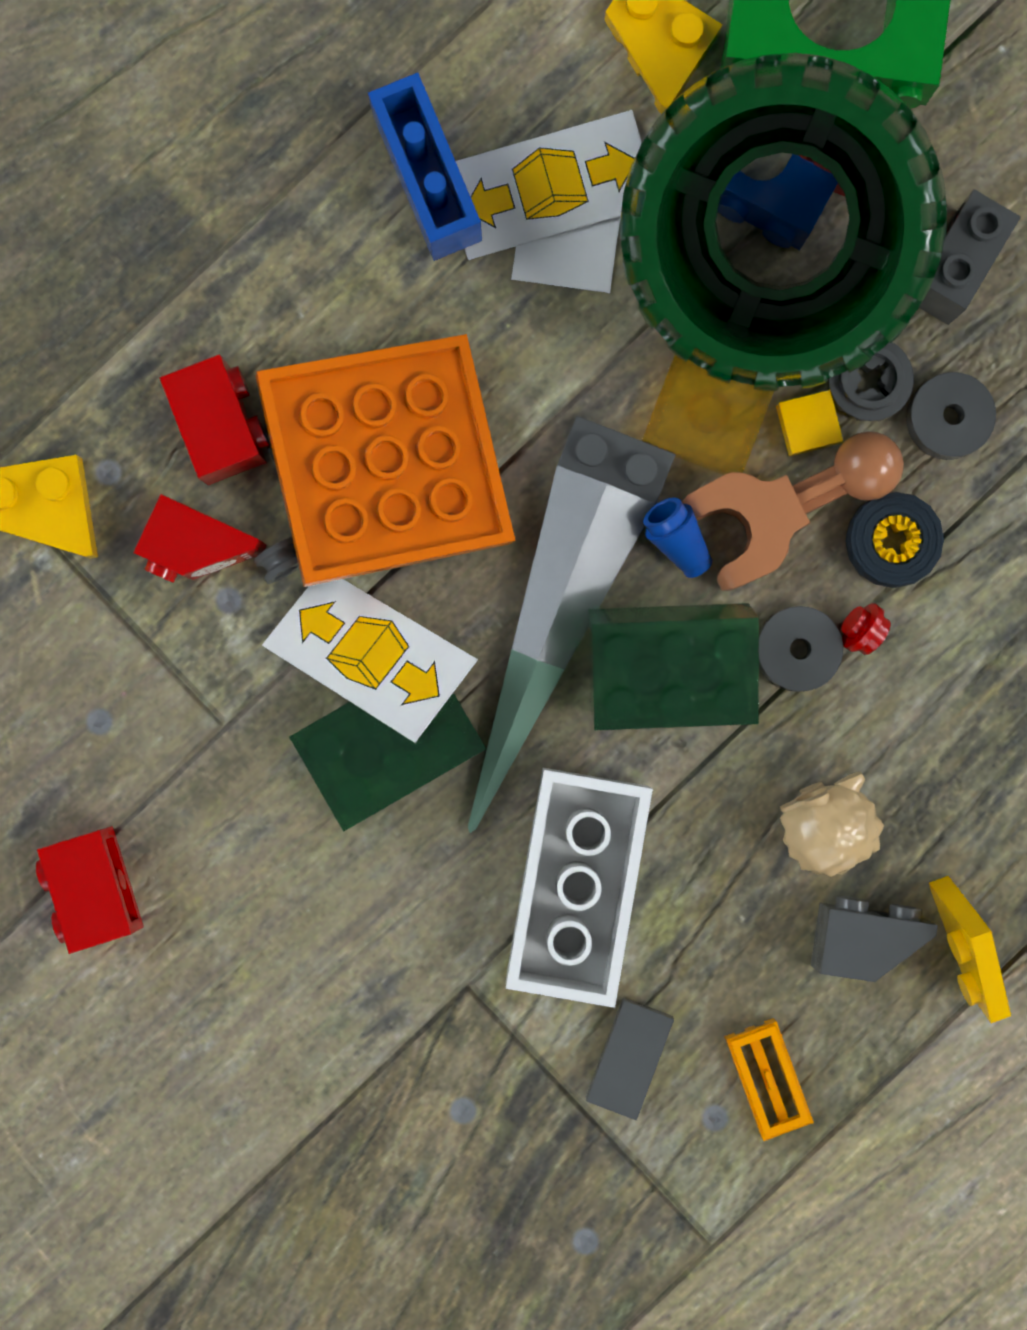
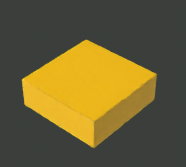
[776,390,843,457]

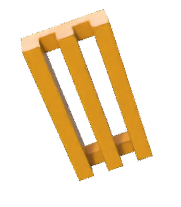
[724,1018,814,1141]

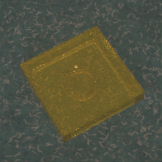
[641,354,774,475]

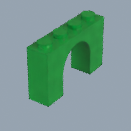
[720,0,951,109]

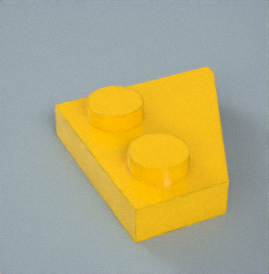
[605,0,723,114]
[0,455,98,559]

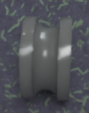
[254,537,299,584]

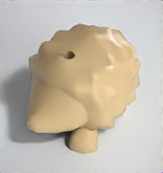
[780,772,884,877]

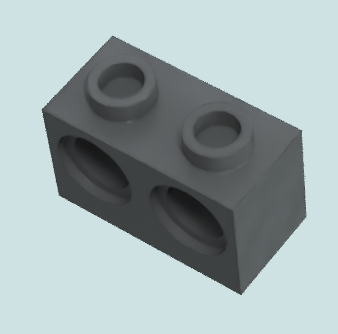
[919,189,1021,325]

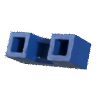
[718,154,838,251]

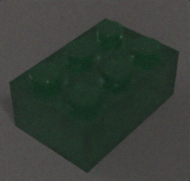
[588,603,759,731]
[289,691,487,832]

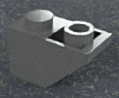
[811,896,938,982]

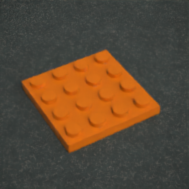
[256,334,516,587]

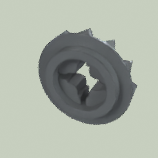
[828,342,914,422]

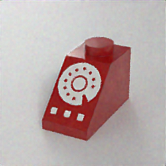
[133,494,267,583]

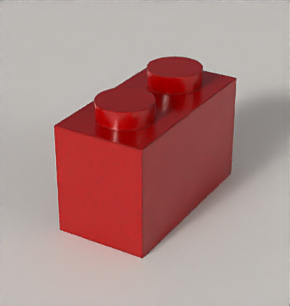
[159,354,269,486]
[36,826,144,954]

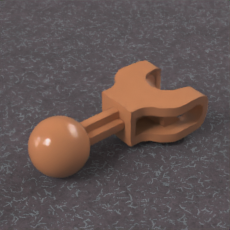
[682,431,904,591]

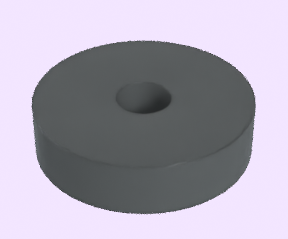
[906,372,996,460]
[755,606,843,692]

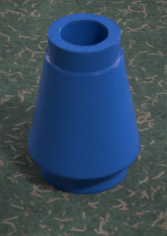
[643,497,713,578]

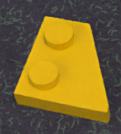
[929,876,1011,1024]

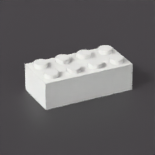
[506,767,653,1008]

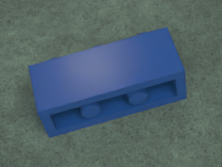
[368,72,482,261]

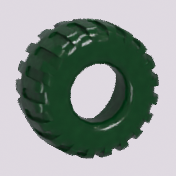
[620,53,947,391]

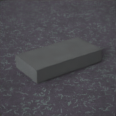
[586,997,674,1121]

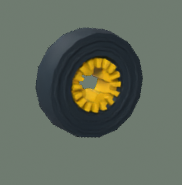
[845,492,944,588]

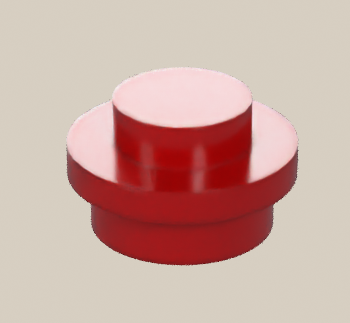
[841,603,891,655]

